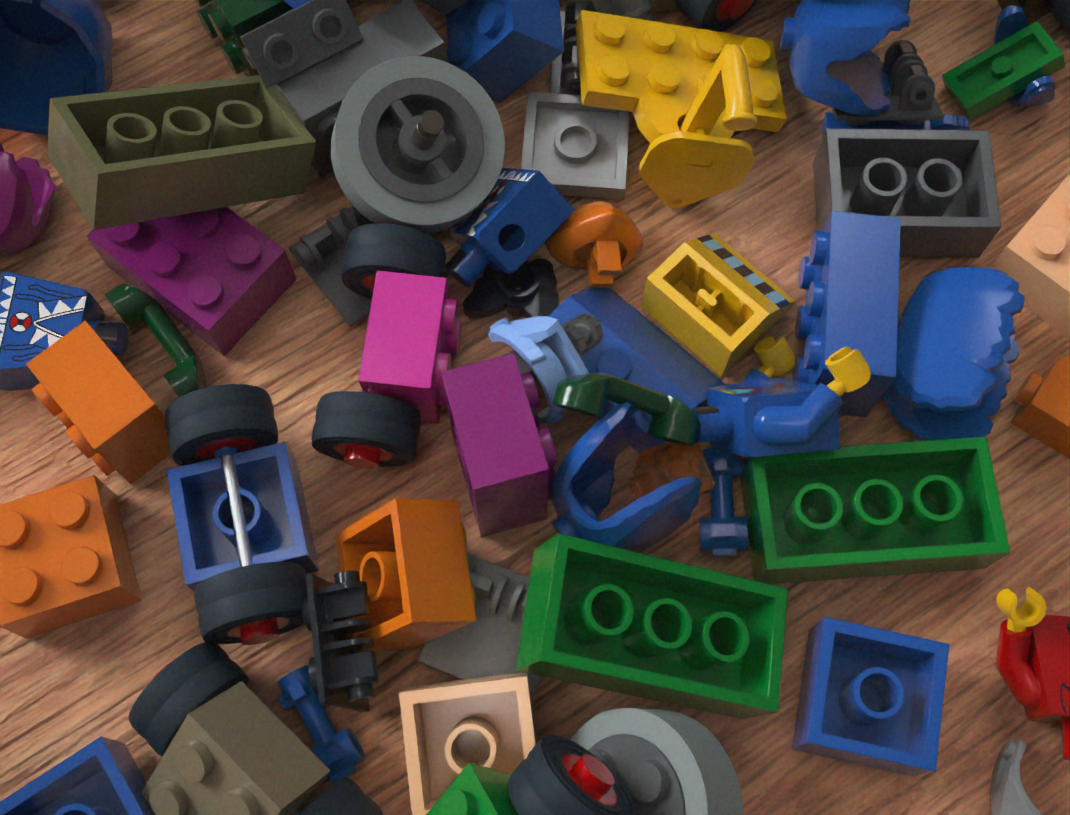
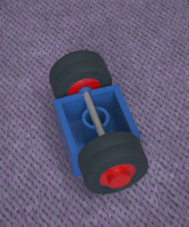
[164,384,319,645]

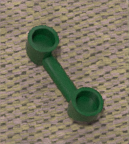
[104,284,206,397]
[552,373,699,446]

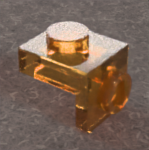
[628,442,715,501]

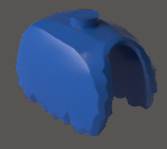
[780,0,911,116]
[882,267,1025,441]
[551,402,702,553]

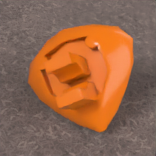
[544,201,643,288]

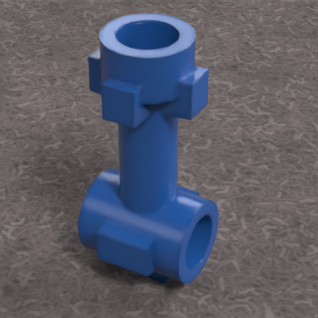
[698,447,748,558]
[277,665,365,785]

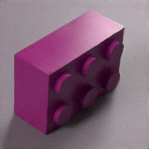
[86,207,296,356]
[441,353,557,537]

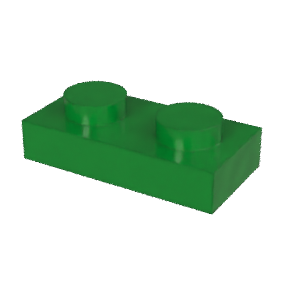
[942,21,1066,121]

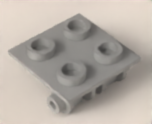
[418,553,542,699]

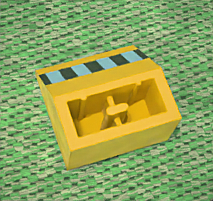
[641,233,795,377]

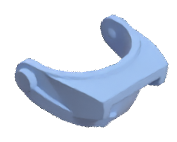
[488,316,589,426]

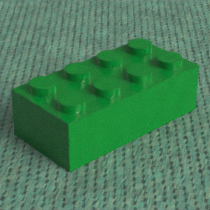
[740,437,1010,584]
[515,533,788,719]

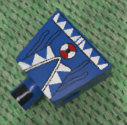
[445,167,575,288]
[0,272,128,391]

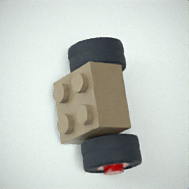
[129,642,383,815]

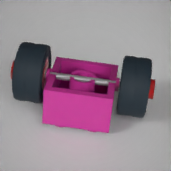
[311,223,462,469]

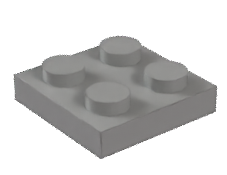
[521,92,630,200]

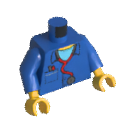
[690,336,871,457]

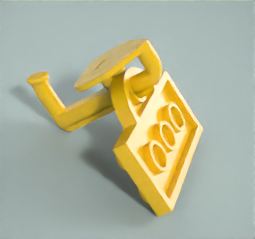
[575,10,787,208]

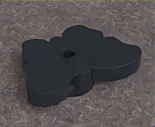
[463,259,559,318]

